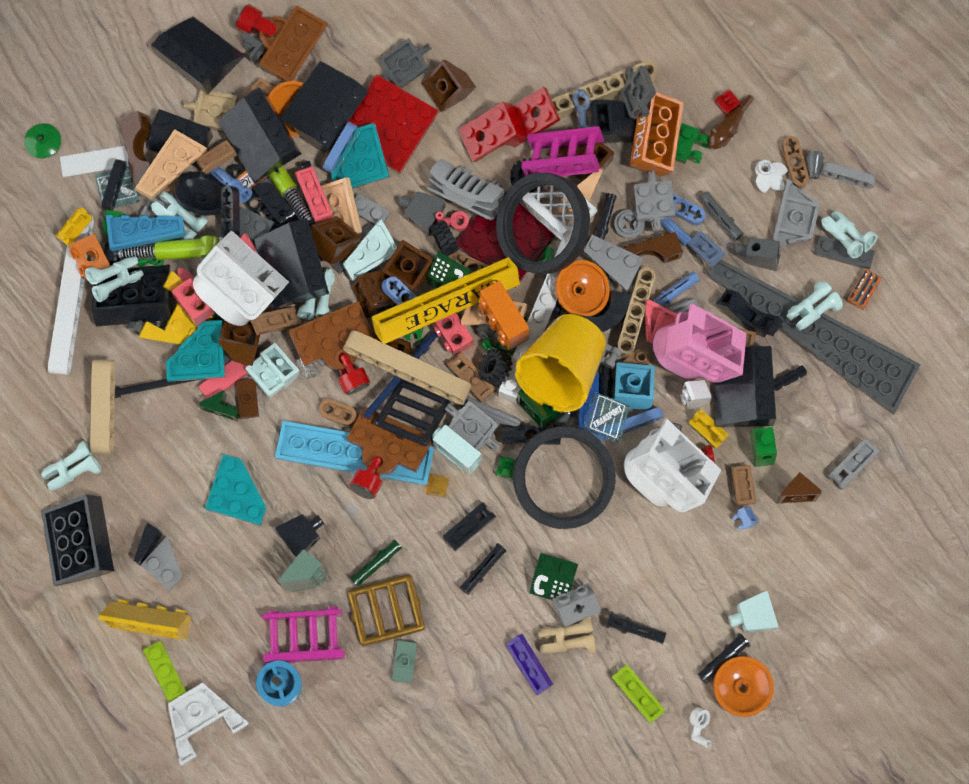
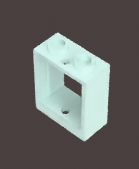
[433,425,482,477]

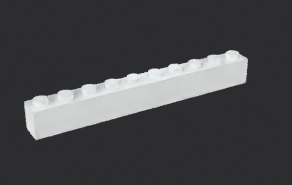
[499,222,576,403]

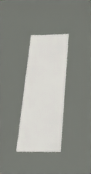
[60,146,129,177]

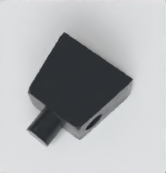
[275,514,325,557]

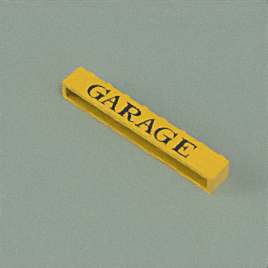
[372,257,520,345]

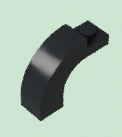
[716,289,783,338]
[574,291,631,332]

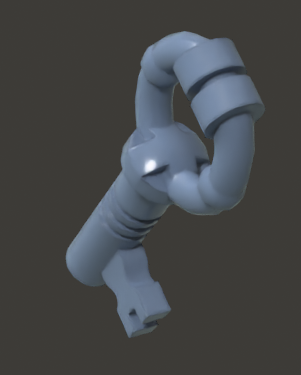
[572,89,593,128]

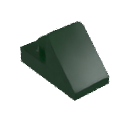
[199,390,239,421]

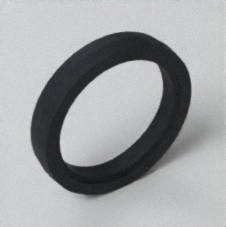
[496,173,590,274]
[513,426,616,529]

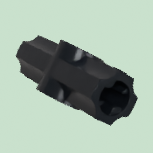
[502,425,561,445]

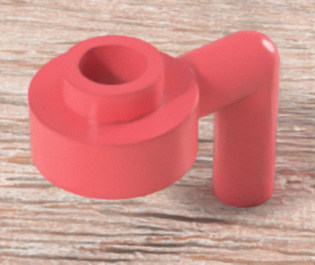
[436,211,469,231]

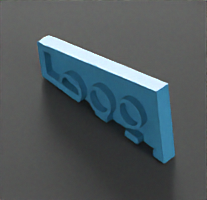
[106,215,186,251]

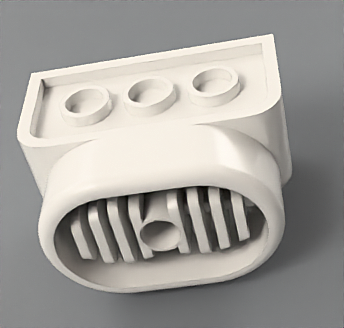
[193,231,289,326]
[624,419,721,512]

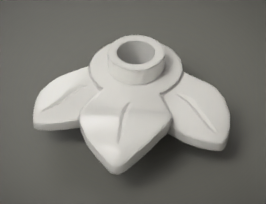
[755,160,788,193]

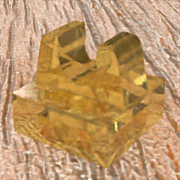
[426,475,449,498]

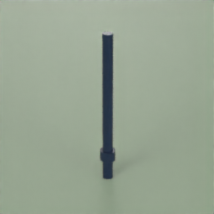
[363,332,437,420]

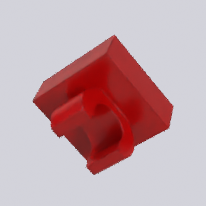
[714,89,741,116]

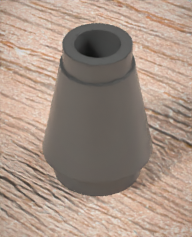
[806,151,824,179]

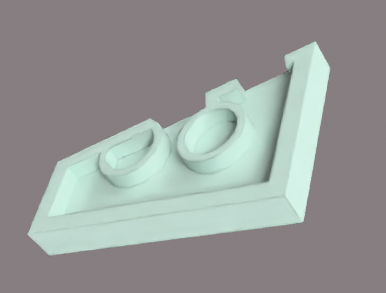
[342,219,397,280]

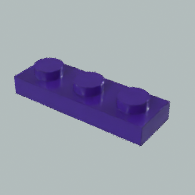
[506,633,554,695]

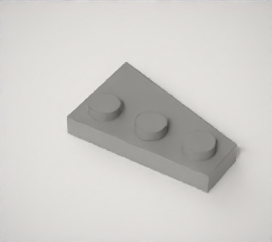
[584,235,643,293]

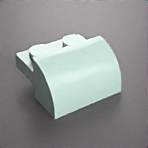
[245,343,299,398]

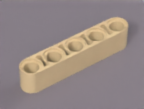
[617,267,655,358]
[90,360,115,454]

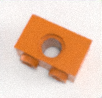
[69,234,111,280]

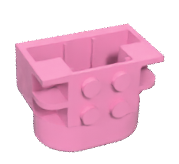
[653,303,746,382]

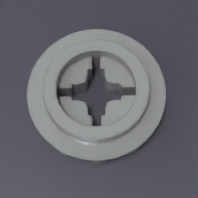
[614,210,644,239]

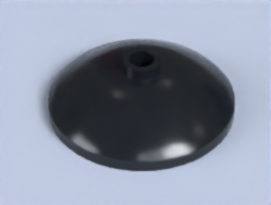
[174,172,225,216]

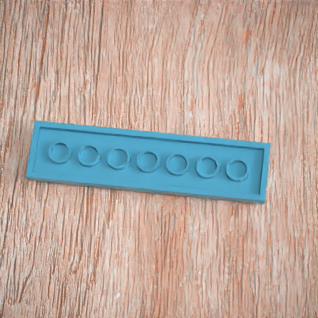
[275,421,434,486]

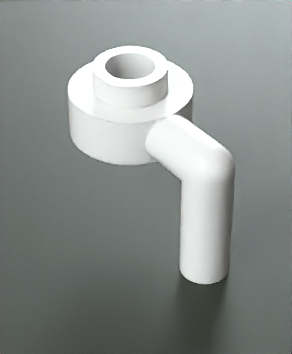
[690,707,711,748]

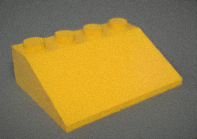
[98,599,191,641]

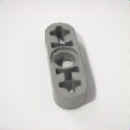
[821,162,876,189]

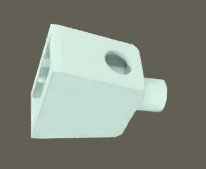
[728,591,778,633]

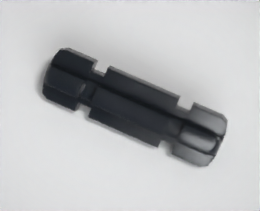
[774,365,807,391]

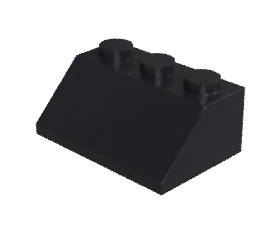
[147,109,213,168]

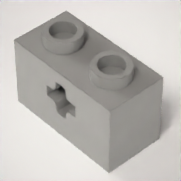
[553,583,601,627]

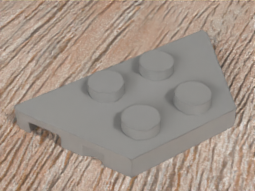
[773,179,820,247]

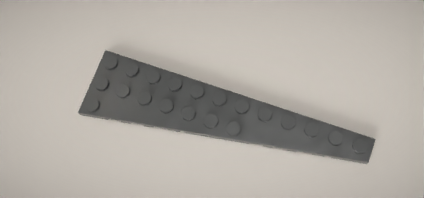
[708,260,921,415]

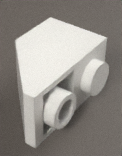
[680,380,712,410]

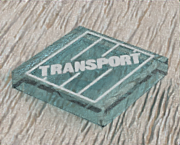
[95,166,140,208]
[583,392,630,443]

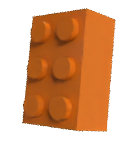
[478,280,529,351]

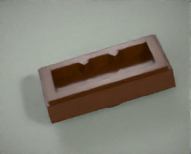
[236,379,259,419]

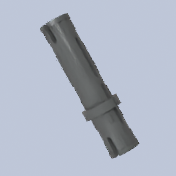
[699,191,744,241]

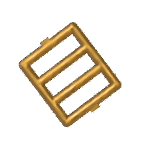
[348,574,425,646]

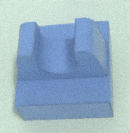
[733,506,759,530]

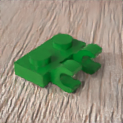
[675,123,709,164]

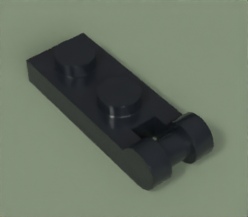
[252,177,297,227]
[442,502,496,552]

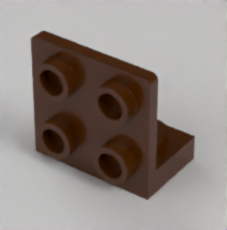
[351,270,405,318]

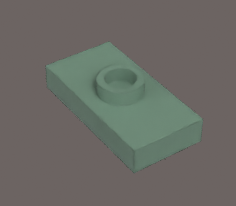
[392,641,417,683]

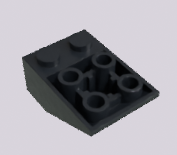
[591,100,637,143]

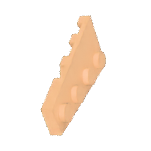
[135,129,207,200]

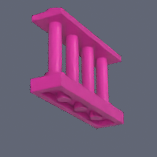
[522,126,604,176]
[262,607,345,664]

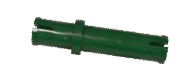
[350,539,403,587]

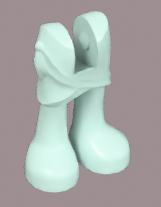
[151,191,209,240]
[821,210,878,259]
[85,256,144,302]
[297,268,335,320]
[787,281,843,330]
[41,440,102,491]

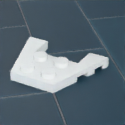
[168,683,250,766]

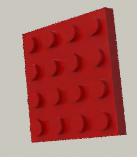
[338,74,439,174]

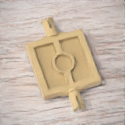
[184,90,238,131]

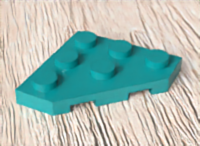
[331,123,390,189]
[166,320,225,382]
[205,454,267,526]

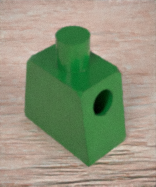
[750,427,777,467]

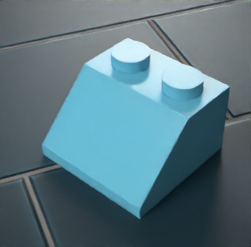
[612,362,655,410]

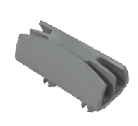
[427,159,505,220]

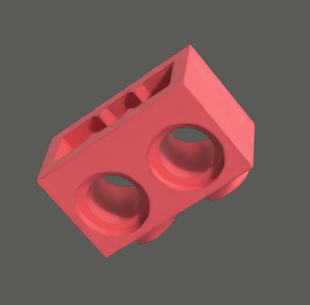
[172,278,215,326]
[433,313,474,356]

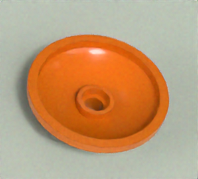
[268,81,304,137]
[555,260,610,317]
[714,656,774,717]

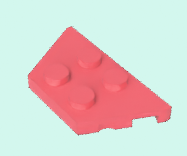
[645,299,677,345]

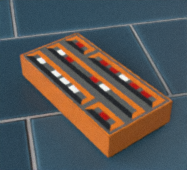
[847,269,883,310]

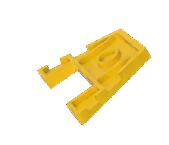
[138,271,213,345]

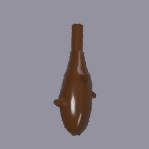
[709,95,754,149]

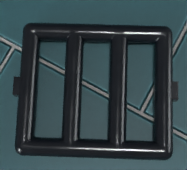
[375,379,451,447]

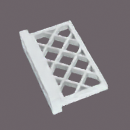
[519,185,598,244]

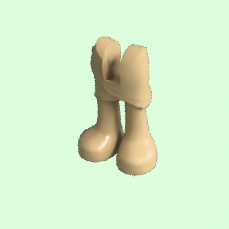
[538,616,597,654]

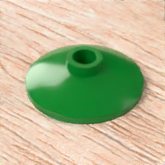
[24,123,61,159]

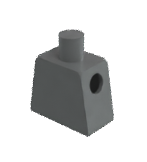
[399,191,446,236]
[736,238,781,271]

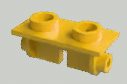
[55,207,93,246]
[688,409,729,449]

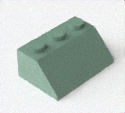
[278,549,327,592]

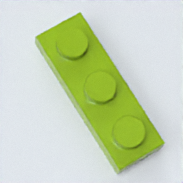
[143,641,187,703]
[611,665,666,724]

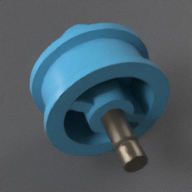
[256,661,302,707]

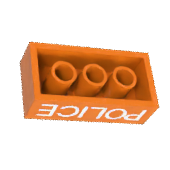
[630,92,684,177]

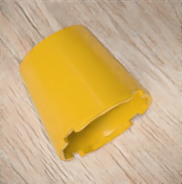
[515,314,606,412]

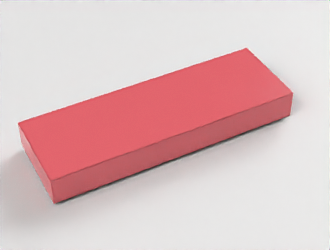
[295,166,333,223]
[198,360,248,398]

